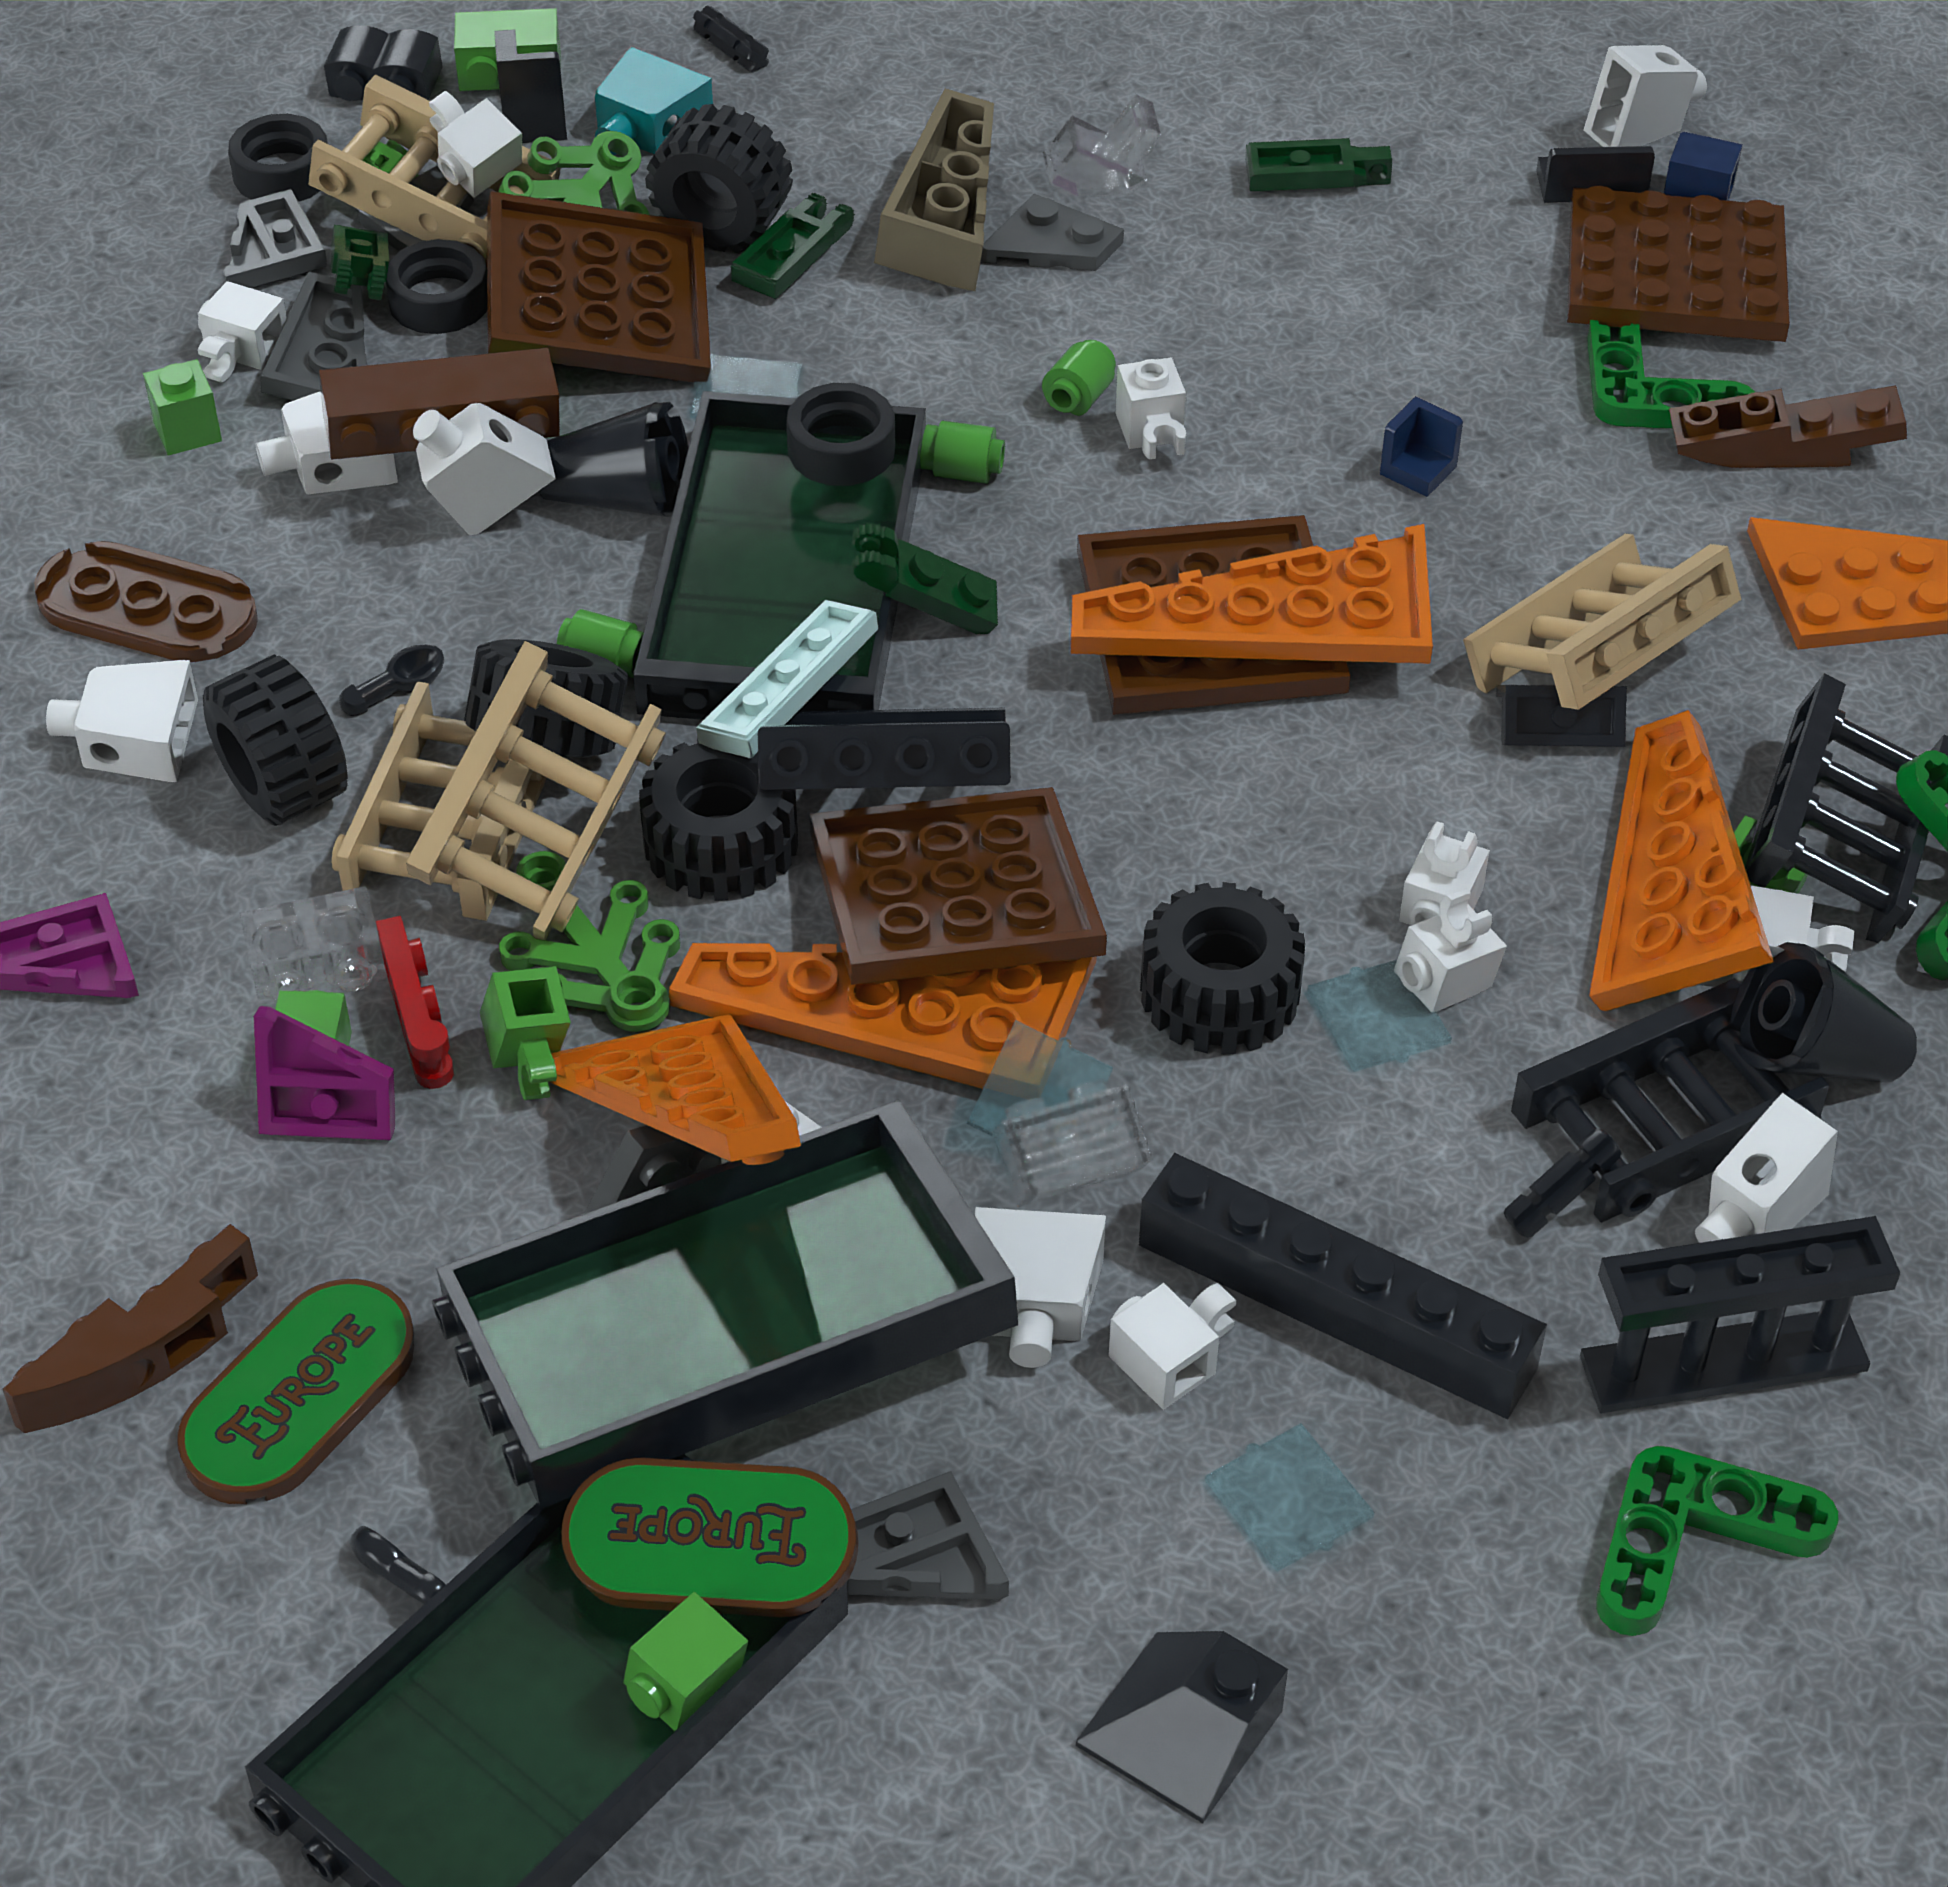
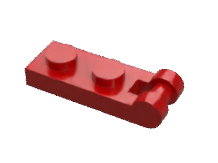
[376,915,454,1089]

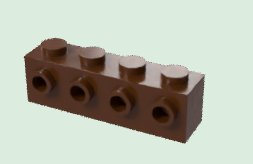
[319,348,560,460]

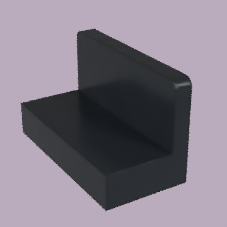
[495,29,567,143]
[1536,146,1655,203]
[1496,685,1627,747]

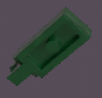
[1245,138,1392,191]

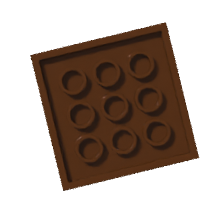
[1567,186,1790,342]
[487,191,711,384]
[1077,515,1350,715]
[810,787,1107,985]

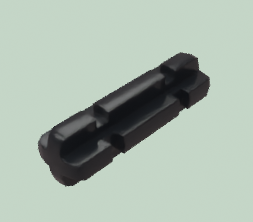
[693,6,769,72]
[1504,1129,1622,1238]

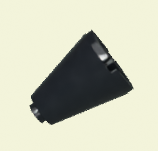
[539,402,689,517]
[1731,942,1917,1082]

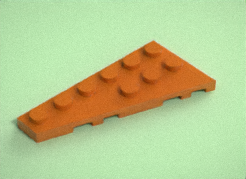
[1747,517,1948,650]
[1071,524,1433,664]
[1589,710,1774,1011]
[669,943,1096,1103]
[550,1014,801,1165]

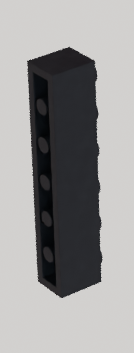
[1139,1153,1547,1420]

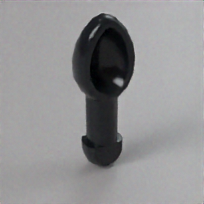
[339,644,444,716]
[350,1526,446,1604]

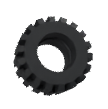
[645,104,793,252]
[464,639,628,757]
[203,654,348,826]
[639,738,798,901]
[1140,882,1305,1055]

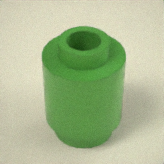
[1042,340,1116,416]
[920,420,1005,484]
[557,609,644,679]

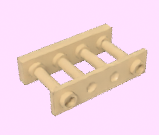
[308,75,561,267]
[1463,534,1742,710]
[406,641,666,940]
[332,682,547,921]

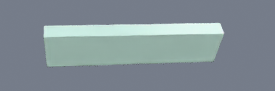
[696,600,878,758]

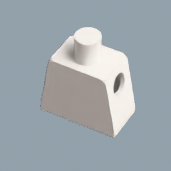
[1584,45,1707,147]
[256,391,398,494]
[413,403,556,535]
[46,660,198,782]
[1695,1093,1838,1243]
[975,1207,1106,1368]

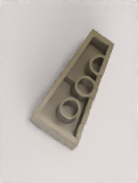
[874,88,994,291]

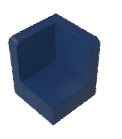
[1664,132,1743,201]
[1380,396,1463,497]

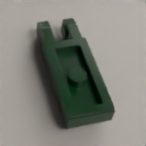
[731,193,855,299]
[331,224,389,300]
[853,522,998,634]

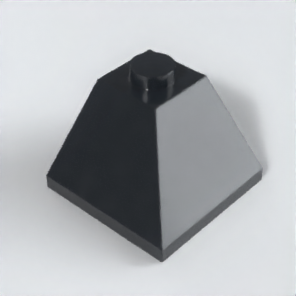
[1076,1631,1288,1823]

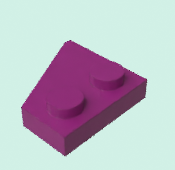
[0,893,139,998]
[253,1006,396,1140]

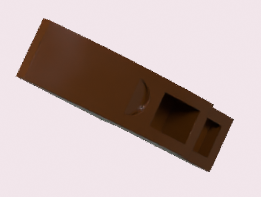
[1669,385,1907,468]
[2,1224,258,1433]

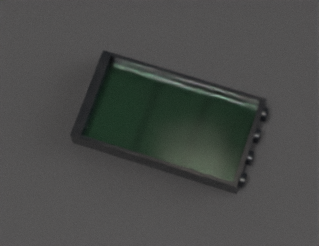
[634,391,926,720]
[432,1100,1018,1509]
[245,1454,848,1887]

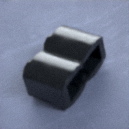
[324,25,443,101]

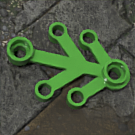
[498,131,649,215]
[499,851,680,1032]

